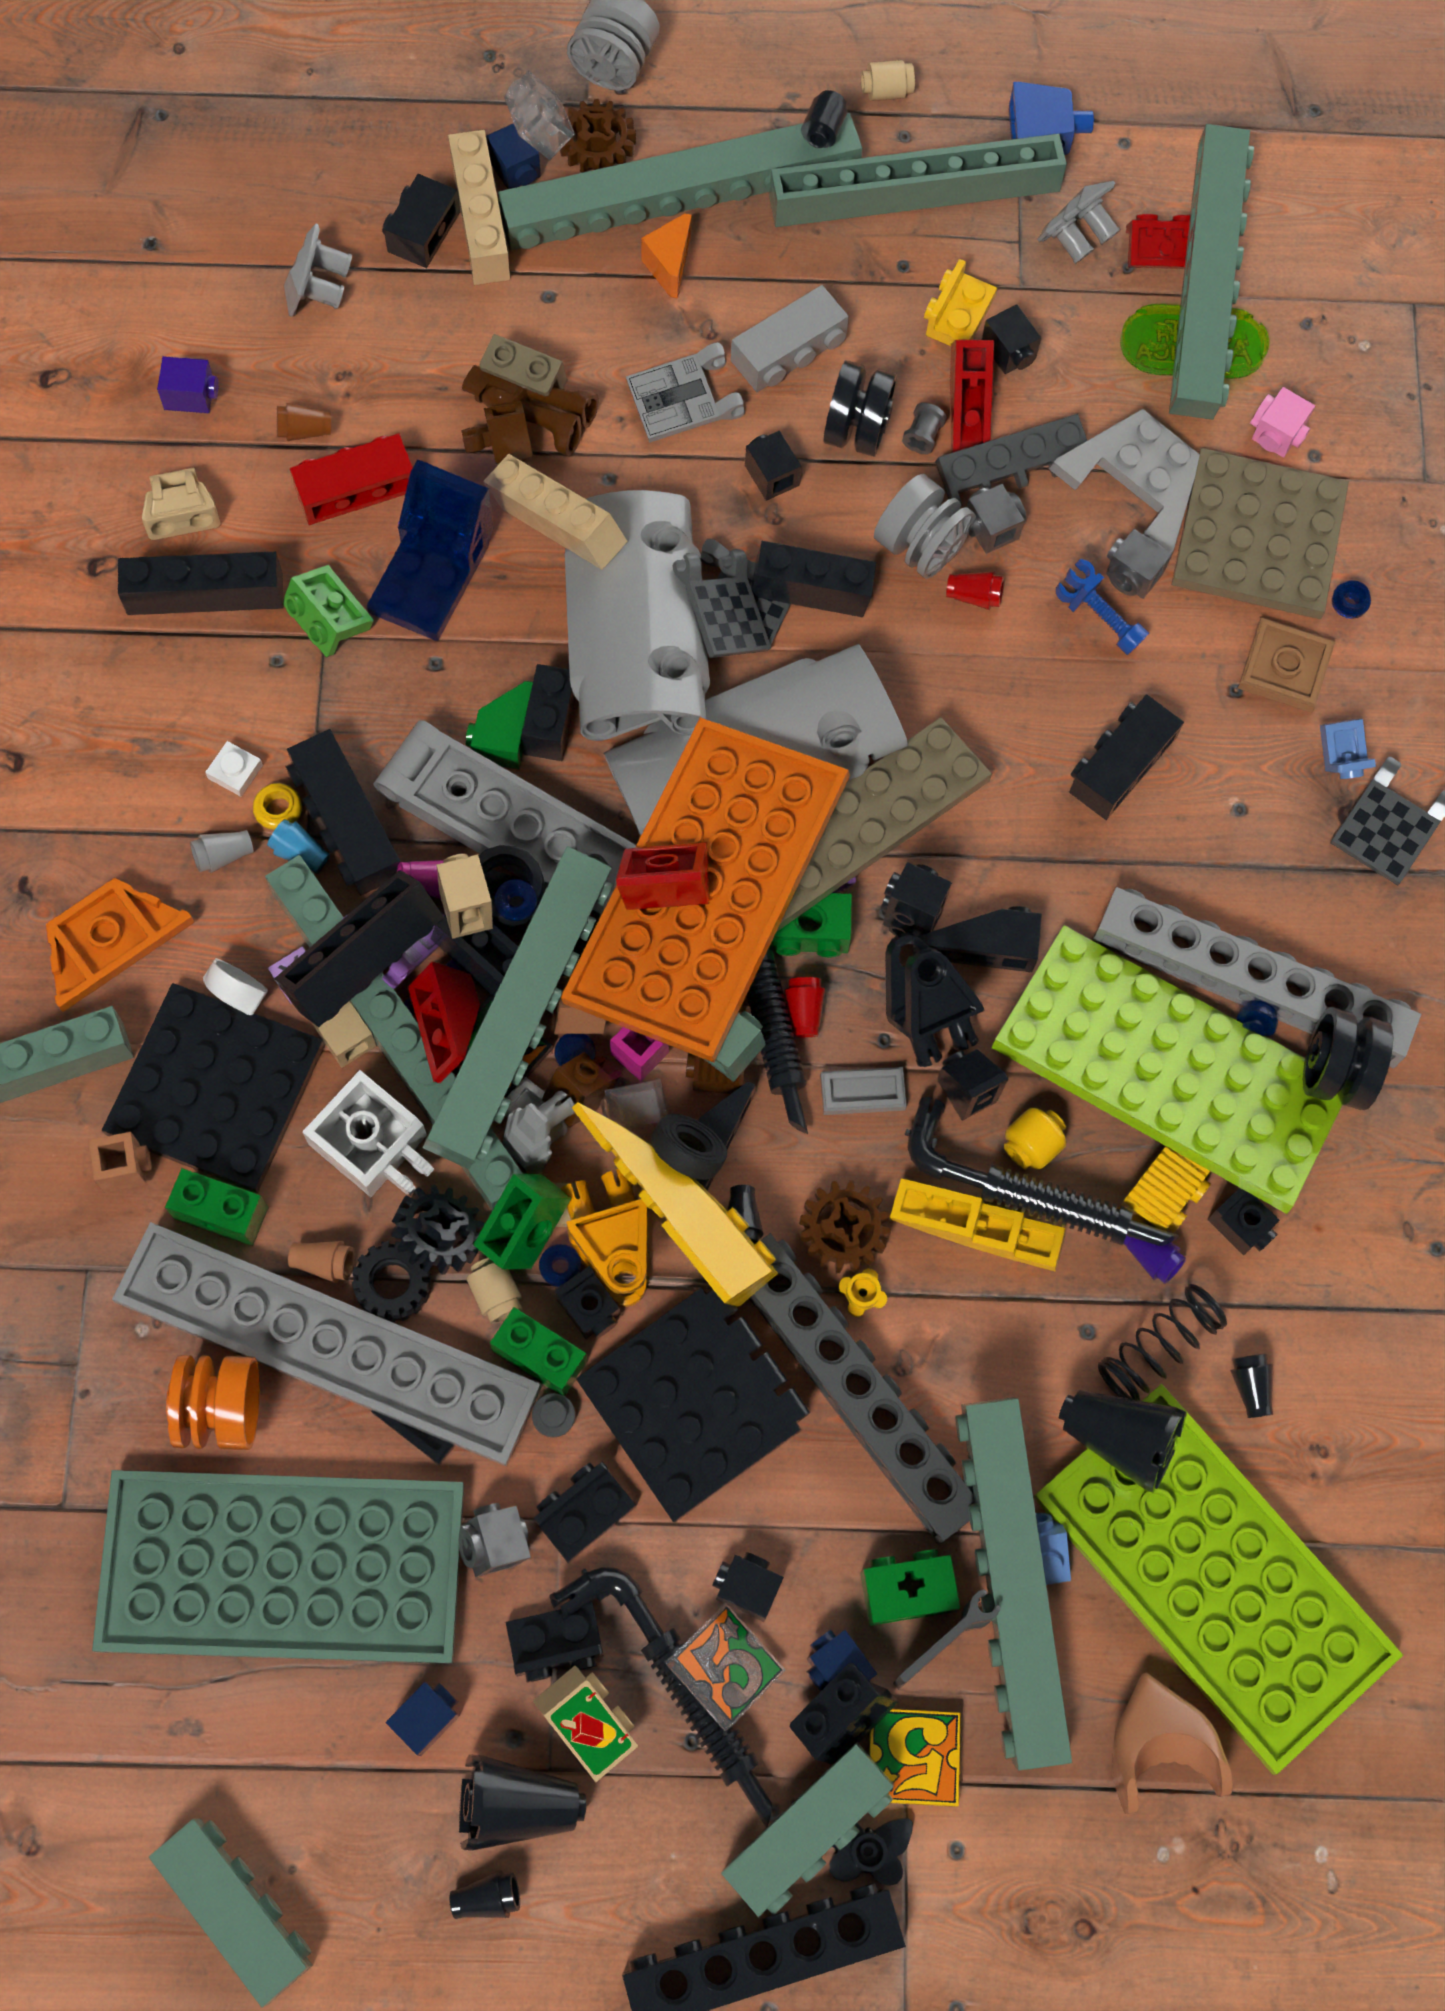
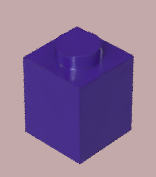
[157,356,219,413]

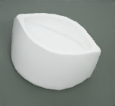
[203,958,268,1015]

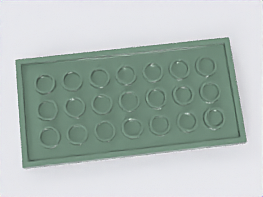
[92,1470,464,1664]

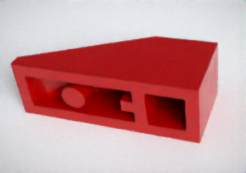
[950,340,994,453]
[408,961,480,1083]

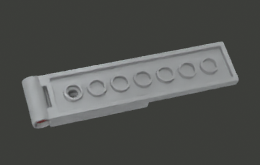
[373,720,636,919]

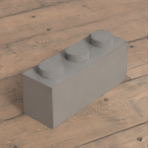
[731,285,849,392]

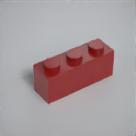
[290,433,418,525]

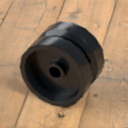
[823,360,897,457]
[1302,1007,1394,1110]

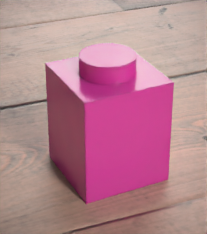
[610,1027,669,1081]

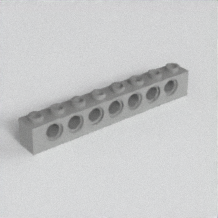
[1092,887,1421,1069]

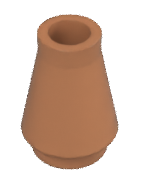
[288,1241,355,1283]

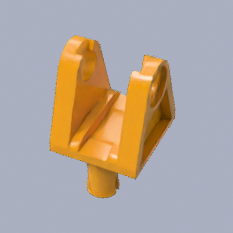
[561,1169,647,1307]

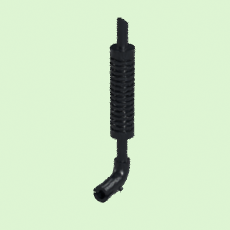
[747,948,808,1134]
[905,1097,1179,1246]
[549,1567,772,1828]

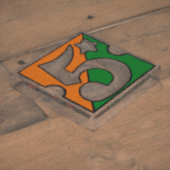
[664,1603,786,1731]

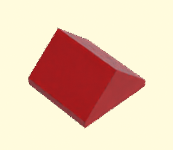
[616,842,709,910]

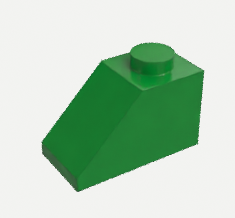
[465,681,533,770]

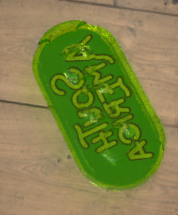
[1120,304,1269,379]

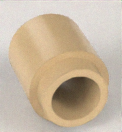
[861,60,915,101]
[466,1258,522,1324]

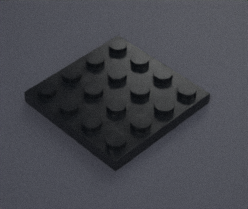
[101,983,325,1193]

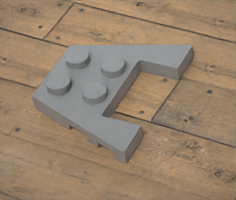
[1049,409,1200,553]

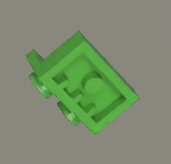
[283,565,374,657]

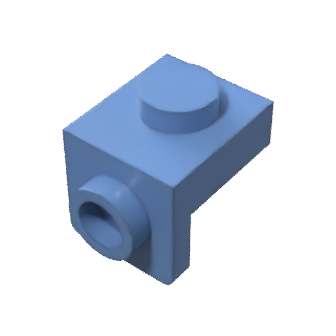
[1320,719,1376,779]
[1036,1513,1071,1585]

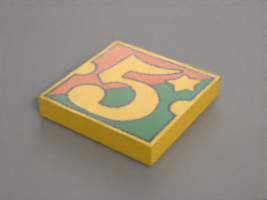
[869,1709,961,1807]

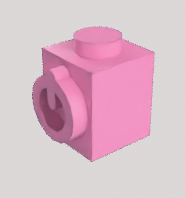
[1250,387,1315,458]

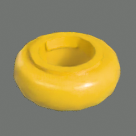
[253,783,302,830]

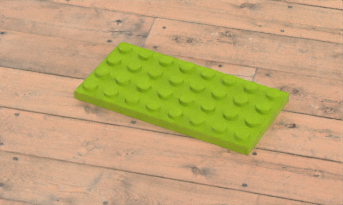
[991,925,1342,1214]
[1033,1384,1403,1775]

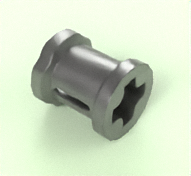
[902,403,947,454]

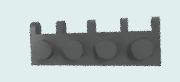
[935,414,1087,506]

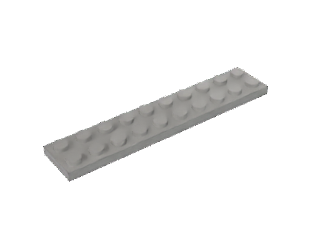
[112,1222,541,1467]

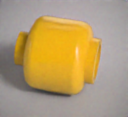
[1004,1108,1067,1170]

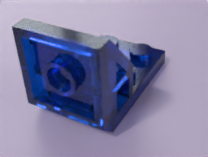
[366,459,494,642]

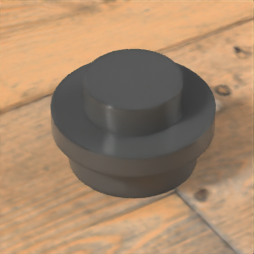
[532,1393,575,1438]

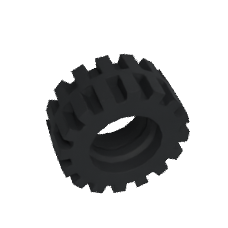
[352,1241,431,1322]

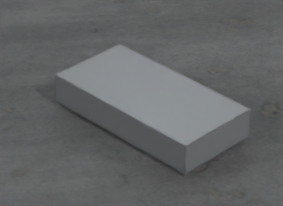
[820,1067,907,1115]

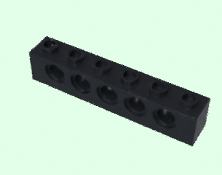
[622,1883,906,2011]

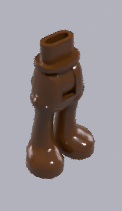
[462,365,599,457]

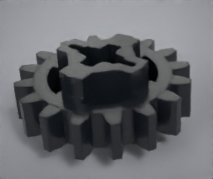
[391,1185,485,1275]

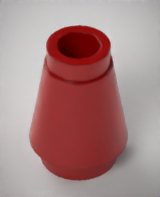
[946,571,1004,610]
[785,977,825,1038]

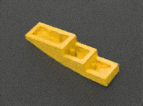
[890,1178,1066,1272]

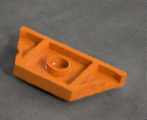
[46,878,194,1012]

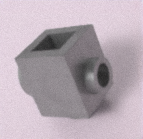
[967,484,1027,554]
[1106,529,1172,599]
[458,1503,531,1577]

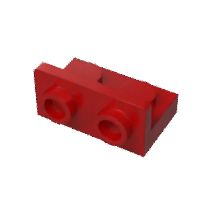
[1126,214,1190,269]

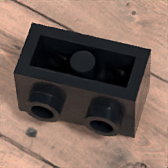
[881,862,952,936]

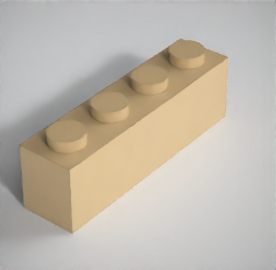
[448,130,510,285]
[483,454,628,570]

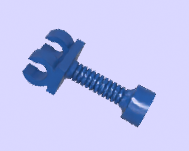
[1055,559,1149,655]

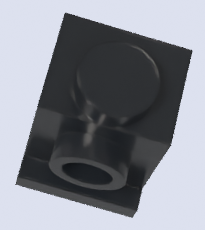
[1208,1188,1280,1255]
[554,1265,620,1340]

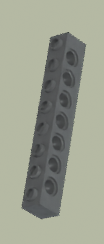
[749,1233,975,1546]

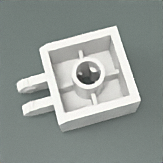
[302,1070,434,1197]

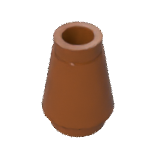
[277,403,331,441]

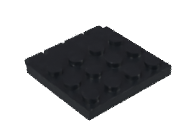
[576,1288,811,1522]

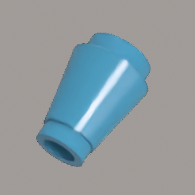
[267,819,330,874]

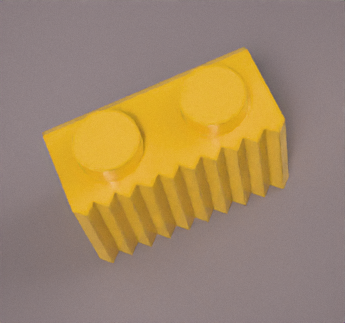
[1118,1146,1211,1233]

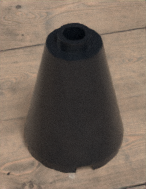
[1059,1390,1187,1493]
[459,1754,586,1851]

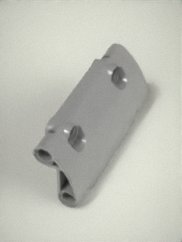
[565,490,710,741]
[604,644,908,837]

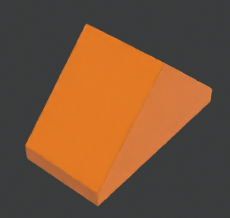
[641,213,692,299]

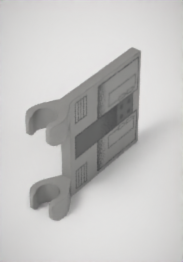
[626,342,744,443]

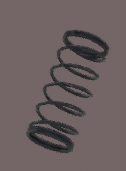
[1098,1284,1227,1401]

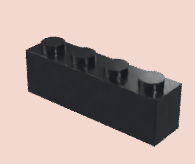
[118,551,283,615]
[285,729,400,896]
[274,870,444,1027]

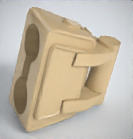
[142,468,221,540]

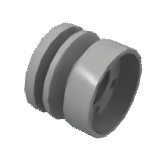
[567,0,660,91]
[874,474,976,579]

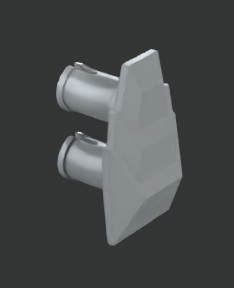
[1037,181,1121,264]
[284,223,352,317]
[502,1091,575,1174]

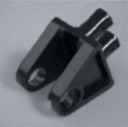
[885,933,985,1067]

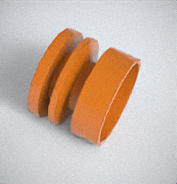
[166,1355,260,1450]

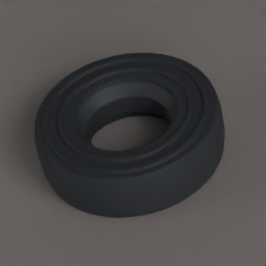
[651,1114,727,1180]

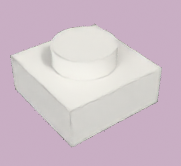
[205,741,263,797]

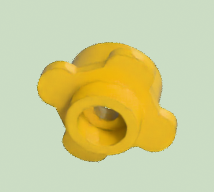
[839,1268,887,1317]

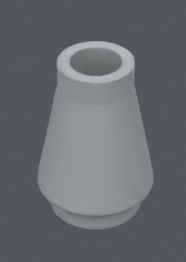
[190,830,254,873]

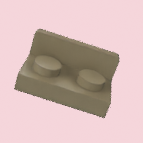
[479,334,567,396]

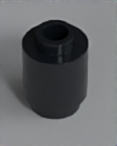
[801,90,847,148]

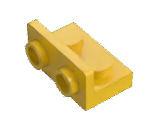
[924,259,997,346]

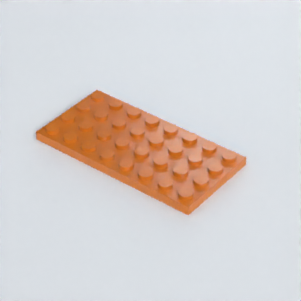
[560,717,850,1063]

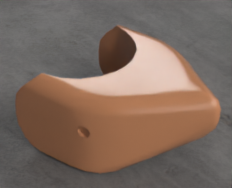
[1112,1673,1233,1814]

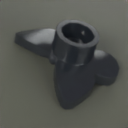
[829,1818,913,1886]

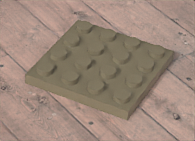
[1171,448,1349,619]

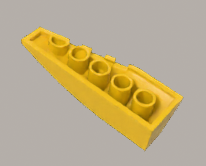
[571,1102,778,1306]

